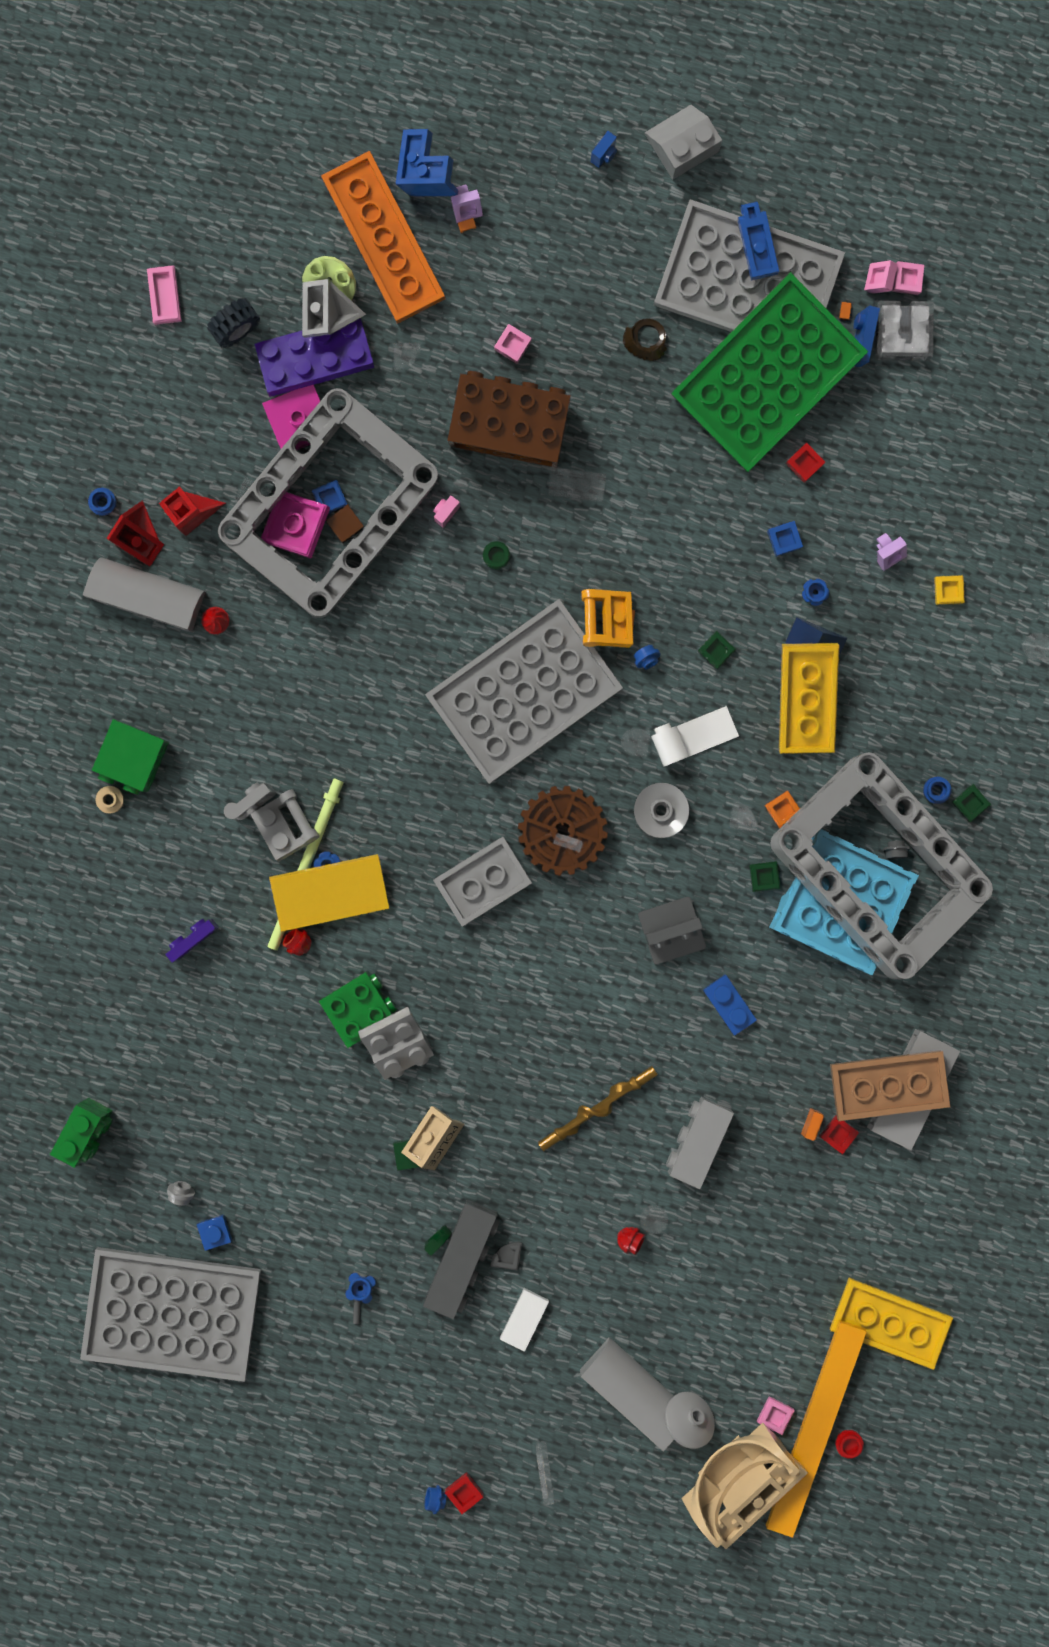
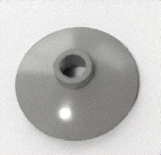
[634,783,689,838]
[665,1392,715,1449]

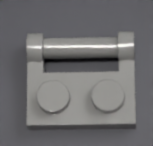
[224,782,277,820]
[250,789,319,862]

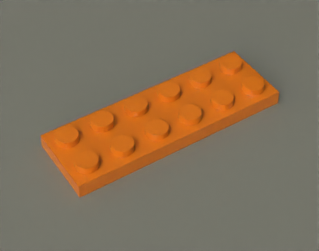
[321,151,445,324]

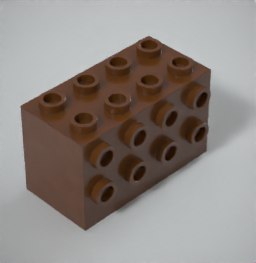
[447,371,571,468]

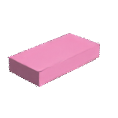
[147,266,182,325]

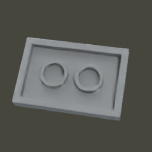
[433,837,532,926]

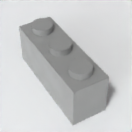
[666,1096,734,1189]

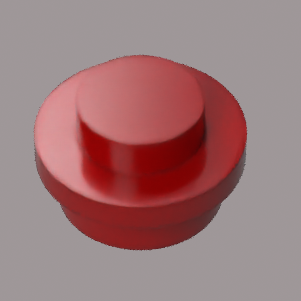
[835,1430,864,1459]

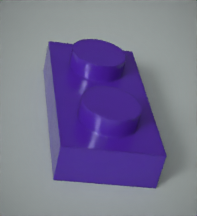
[165,919,219,963]

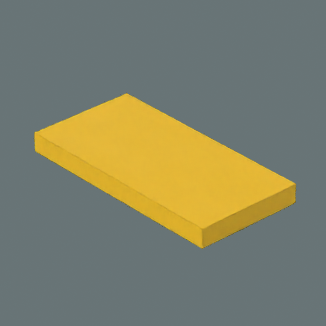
[779,643,839,754]
[269,854,389,932]
[830,1278,953,1370]

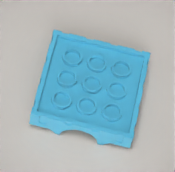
[769,829,919,975]

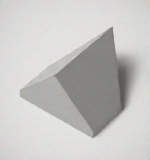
[302,279,366,338]

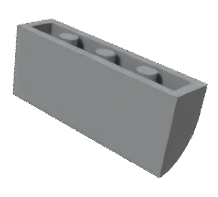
[83,557,206,632]
[867,1029,960,1150]
[580,1337,674,1452]

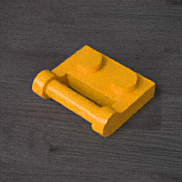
[581,589,633,648]

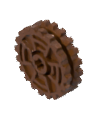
[518,786,608,875]

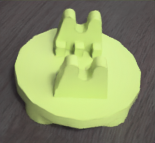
[302,256,356,301]

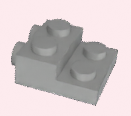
[358,1007,434,1080]

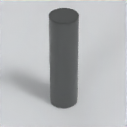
[353,1299,361,1324]

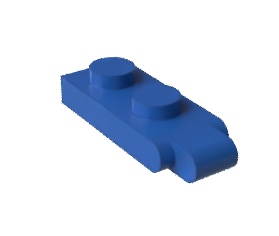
[738,202,779,281]

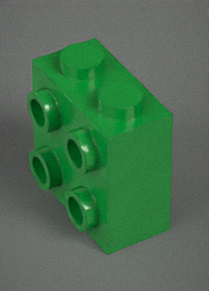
[92,719,169,795]
[319,971,398,1049]
[50,1098,113,1168]

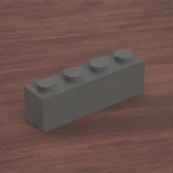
[423,1199,500,1319]

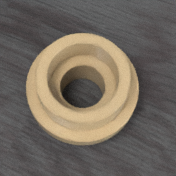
[96,786,124,813]

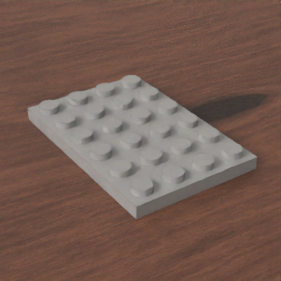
[654,199,845,332]
[425,599,623,784]
[80,1247,261,1382]

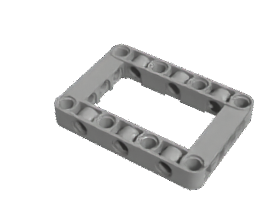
[218,388,438,618]
[770,752,993,979]

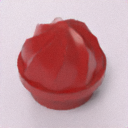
[202,607,229,634]
[283,928,311,956]
[617,1227,645,1255]

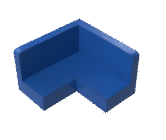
[396,129,459,197]

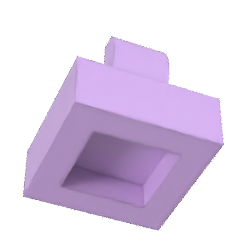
[451,185,483,223]
[876,533,907,571]

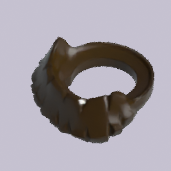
[623,318,667,361]

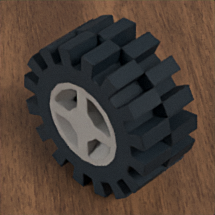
[207,298,260,348]

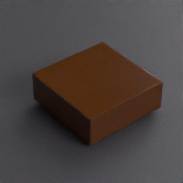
[326,505,364,544]

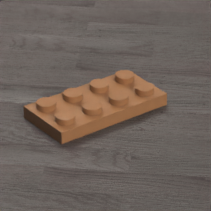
[830,1050,950,1121]

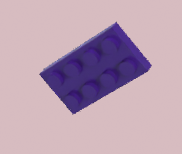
[255,318,375,397]

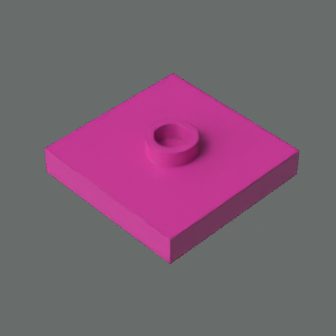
[262,385,320,450]
[261,492,330,559]

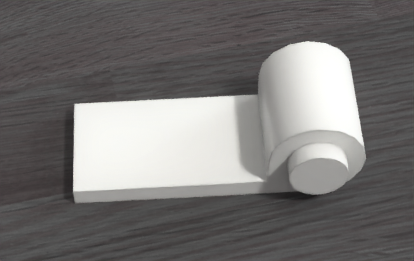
[651,706,739,767]

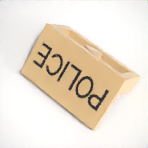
[401,1106,464,1170]

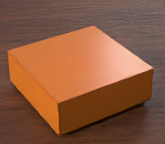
[764,791,800,828]
[801,1108,824,1141]

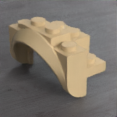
[681,1423,808,1549]

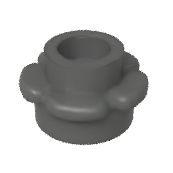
[883,841,910,859]

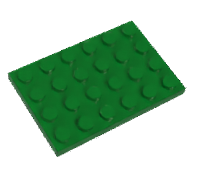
[671,272,868,473]

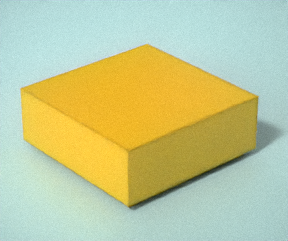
[934,575,965,605]

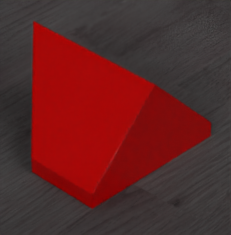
[159,486,226,536]
[106,500,164,567]

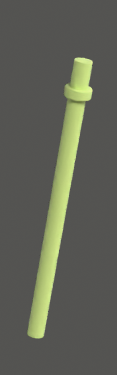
[267,779,344,950]

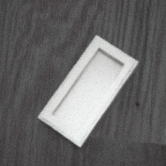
[500,1288,549,1352]

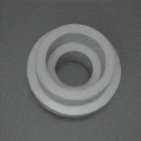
[167,1181,195,1206]

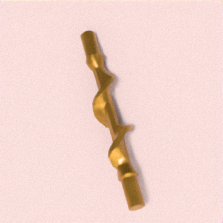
[538,1066,658,1151]

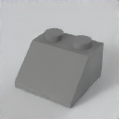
[644,105,722,180]

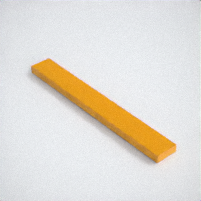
[766,1320,867,1538]

